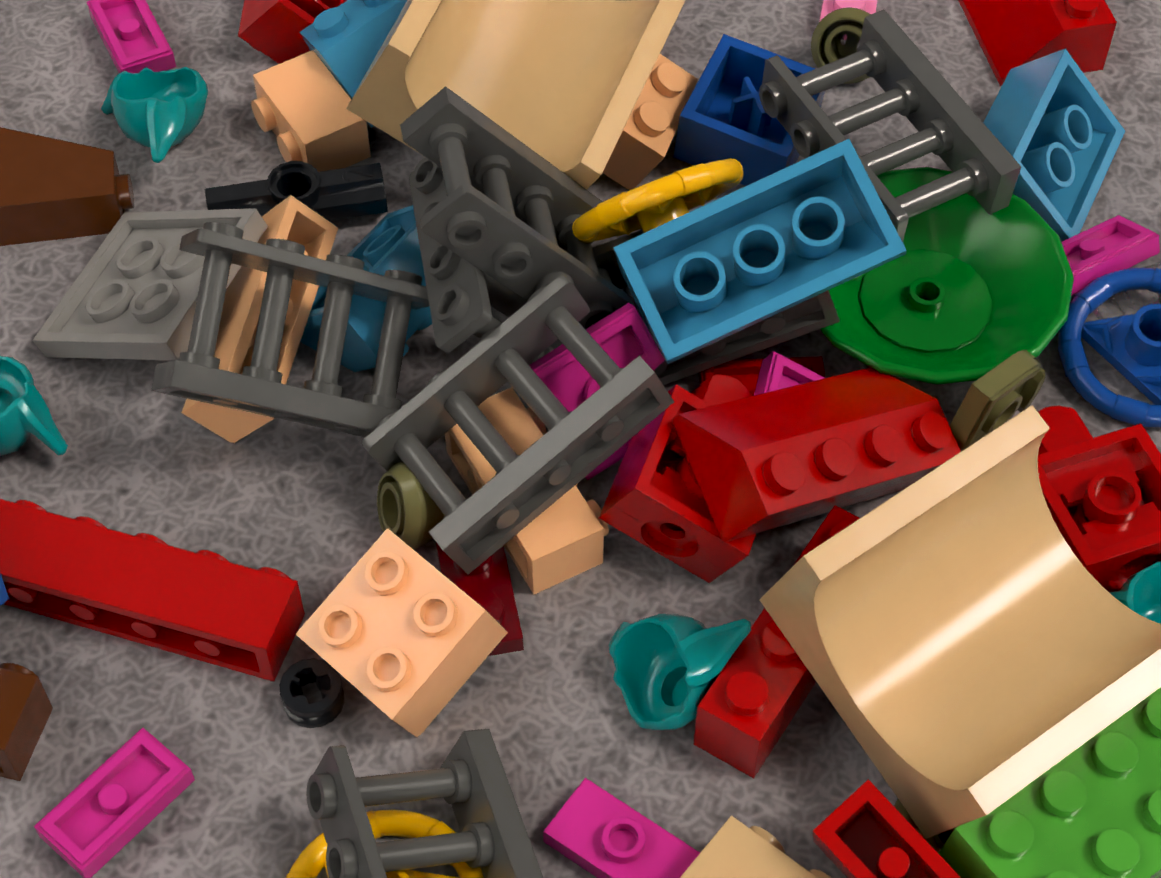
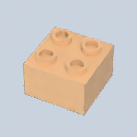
[296,528,508,737]

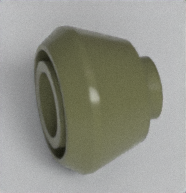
[811,7,871,84]
[377,462,445,550]

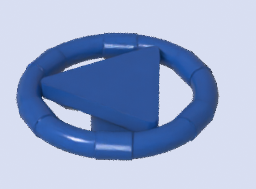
[1058,268,1161,428]

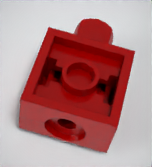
[599,374,756,583]
[1038,405,1161,592]

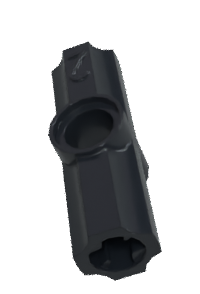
[205,161,388,221]

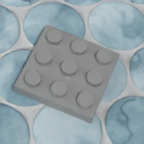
[32,208,268,361]

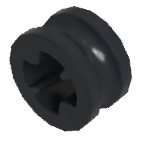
[279,658,345,728]

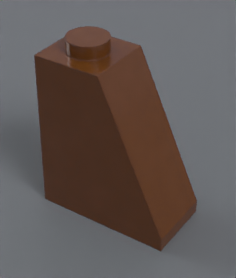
[0,127,134,246]

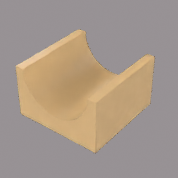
[346,0,685,190]
[759,405,1161,839]

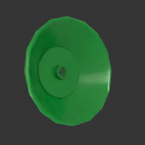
[820,167,1074,385]

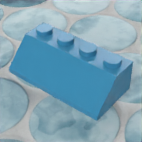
[613,139,907,364]

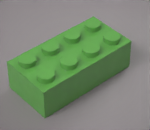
[938,687,1161,878]

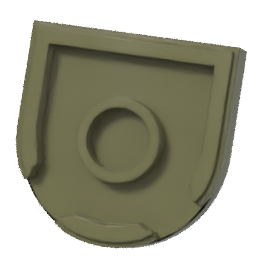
[950,350,1046,452]

